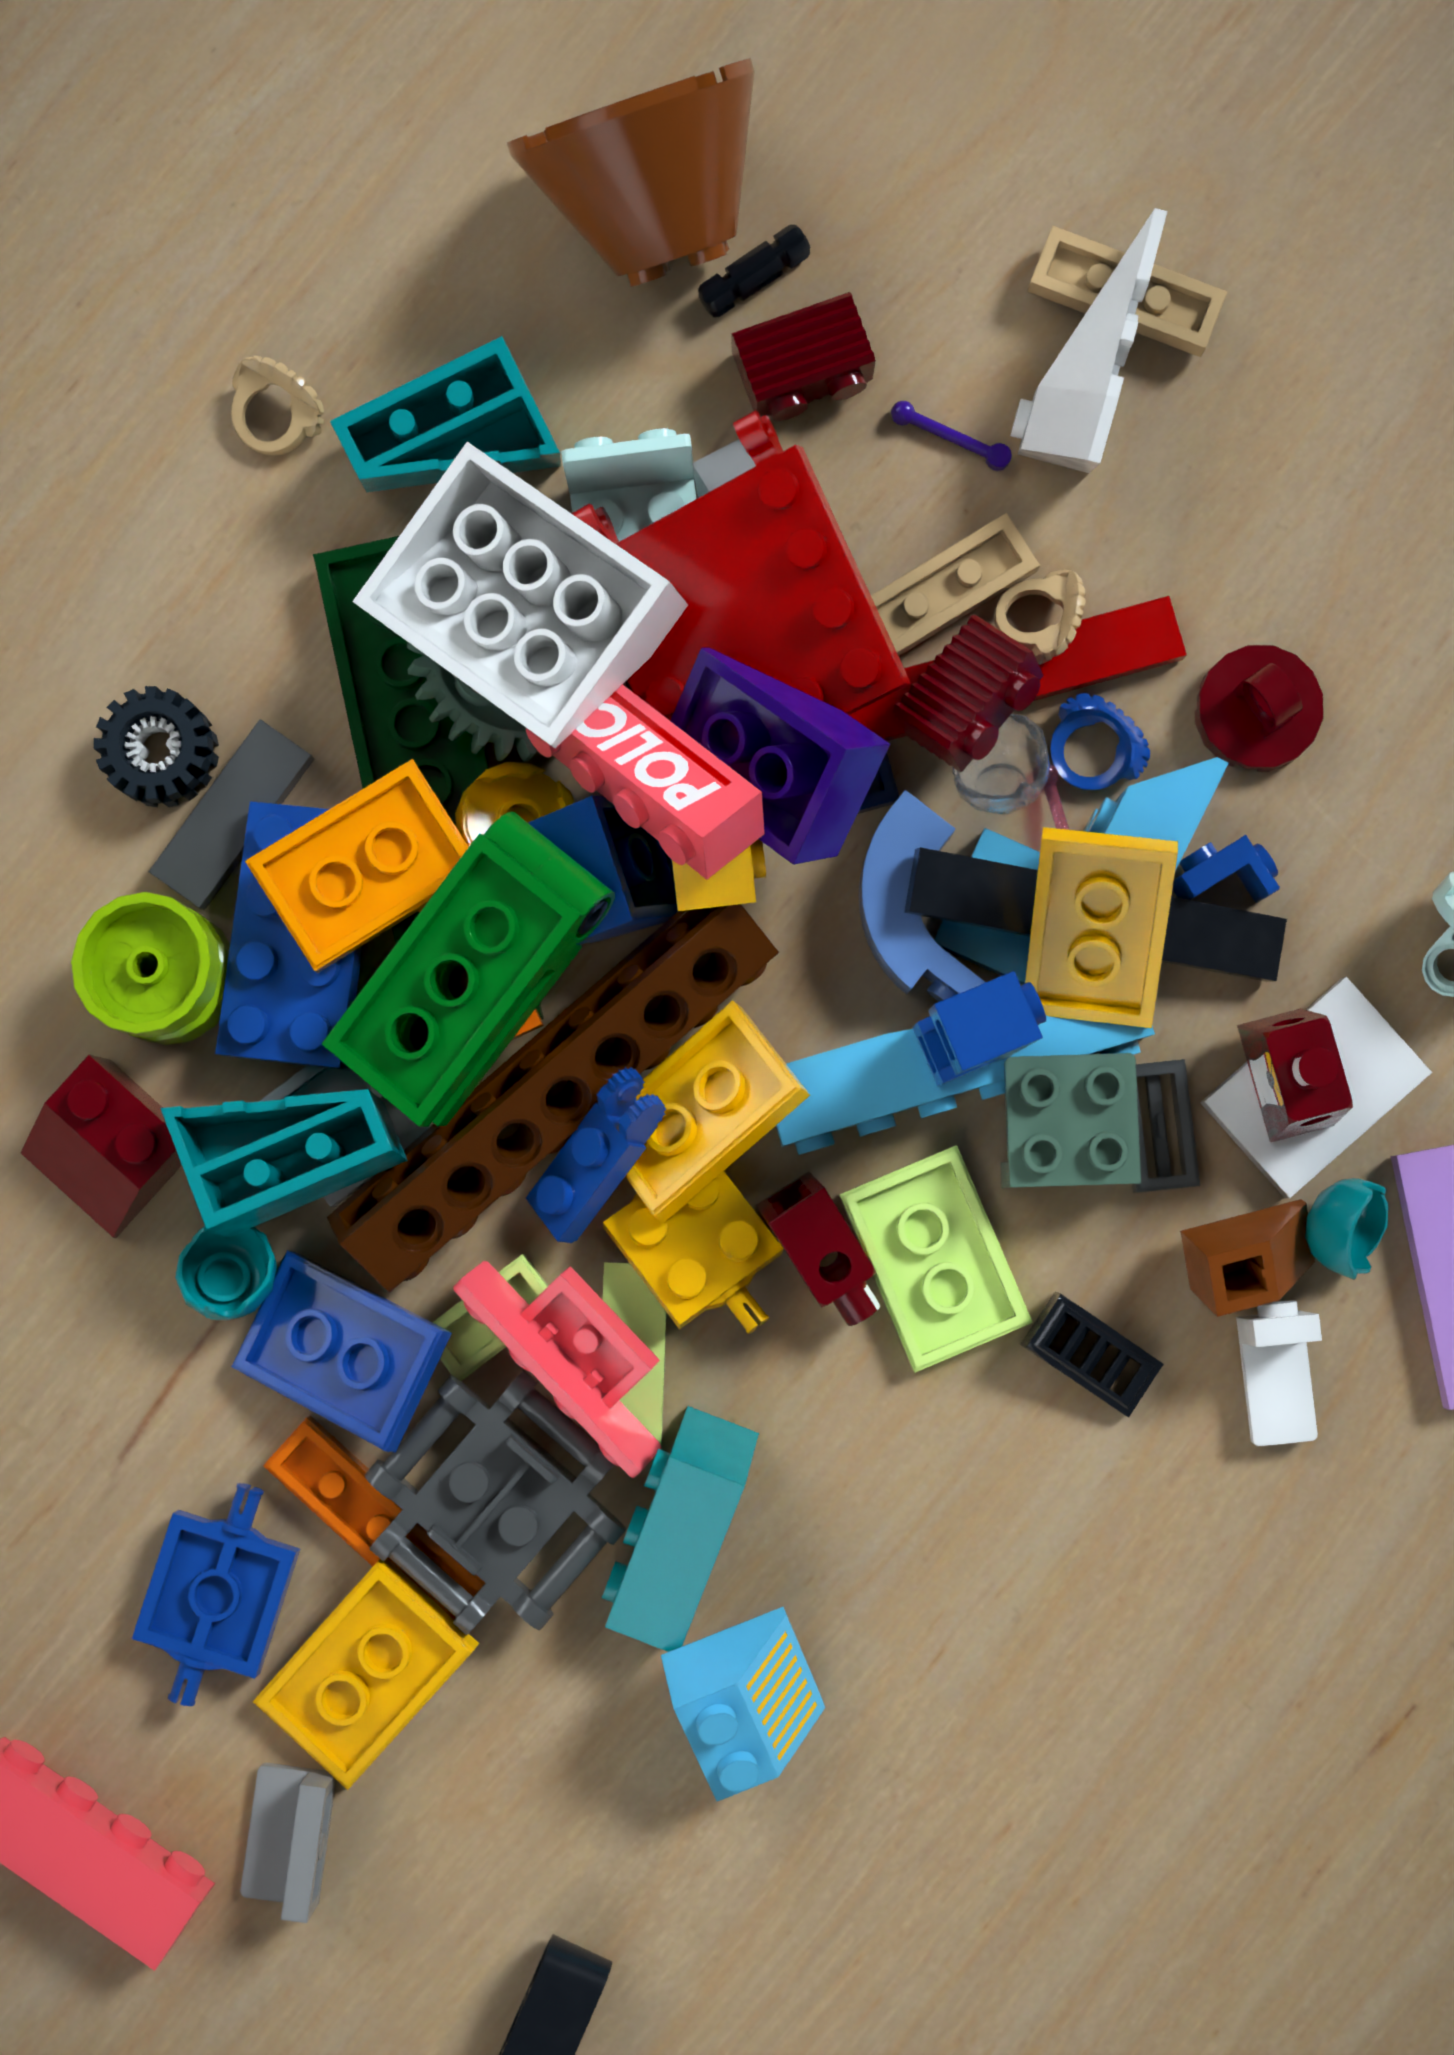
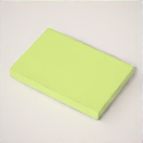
[839,1145,1033,1373]

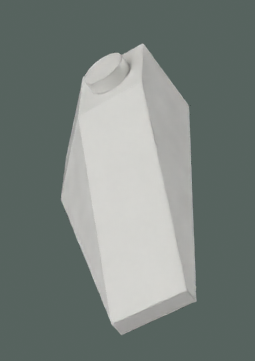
[1010,208,1167,473]

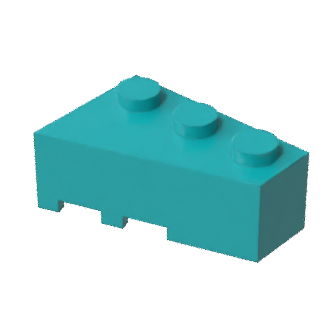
[330,336,561,493]
[160,1089,408,1238]
[602,1406,759,1652]

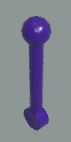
[891,400,1012,471]

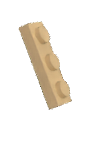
[1027,225,1227,357]
[871,513,1040,656]

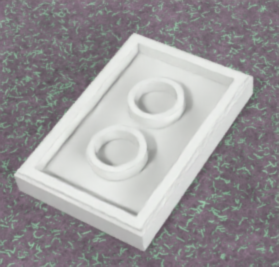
[1200,977,1432,1198]

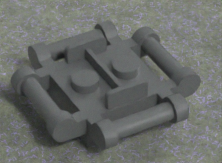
[365,1370,626,1635]

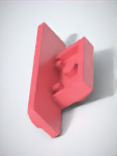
[453,1261,662,1478]

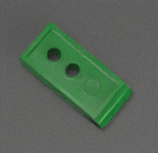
[322,811,615,1127]

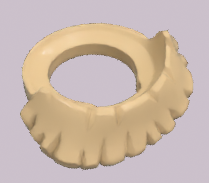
[231,355,324,456]
[994,569,1086,664]

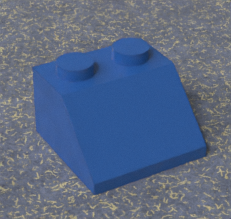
[528,796,678,944]

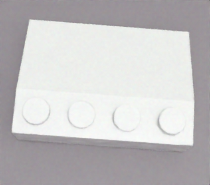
[352,442,688,748]

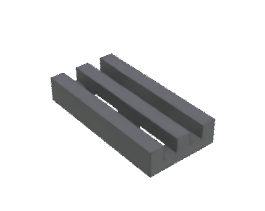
[1132,1059,1200,1193]

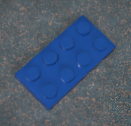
[215,801,363,1070]

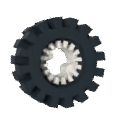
[94,686,219,808]

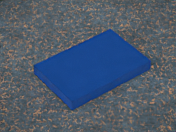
[231,1250,452,1452]

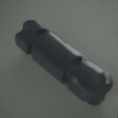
[698,224,811,318]

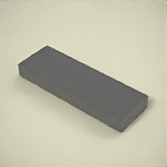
[148,719,314,911]

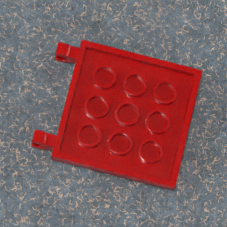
[571,410,911,721]

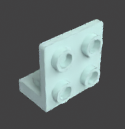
[561,428,697,542]

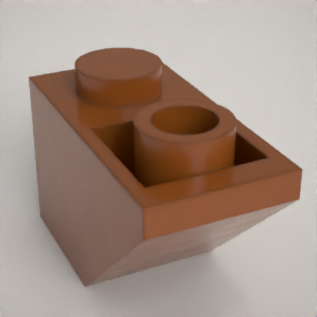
[1180,1199,1315,1317]

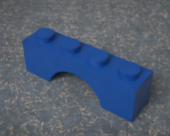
[912,971,1046,1087]

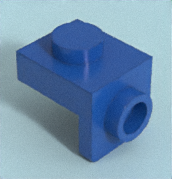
[1173,835,1280,903]

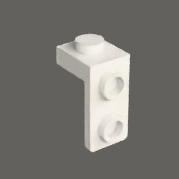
[1236,1301,1322,1446]

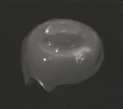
[952,713,1050,815]

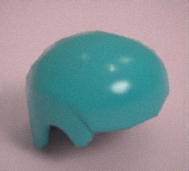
[1305,1178,1388,1280]
[175,1226,277,1321]

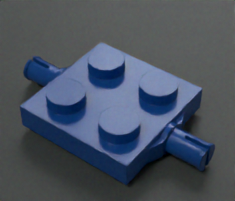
[132,1483,301,1706]

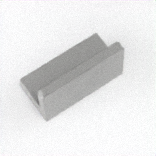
[240,1763,336,1923]

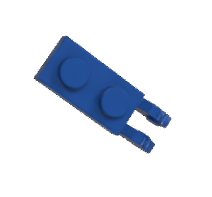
[525,1067,666,1243]

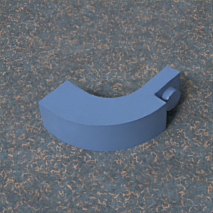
[859,790,986,1002]

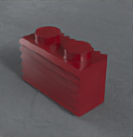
[731,292,876,421]
[892,615,1044,772]

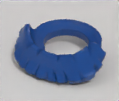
[1050,693,1150,790]

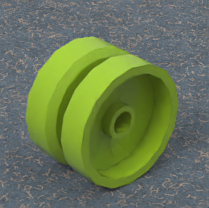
[71,892,230,1045]

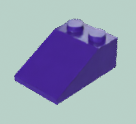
[670,647,890,865]

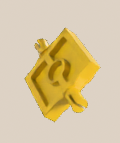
[603,1171,784,1334]

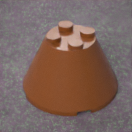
[507,58,755,287]

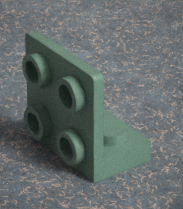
[1000,1053,1141,1188]

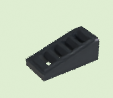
[1020,1292,1164,1418]

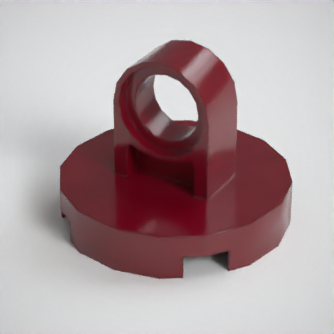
[1195,645,1324,772]

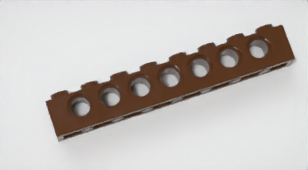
[327,904,779,1293]

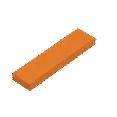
[263,1415,485,1619]

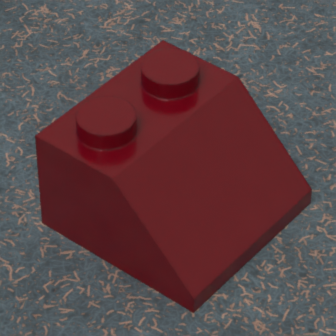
[21,1055,182,1238]

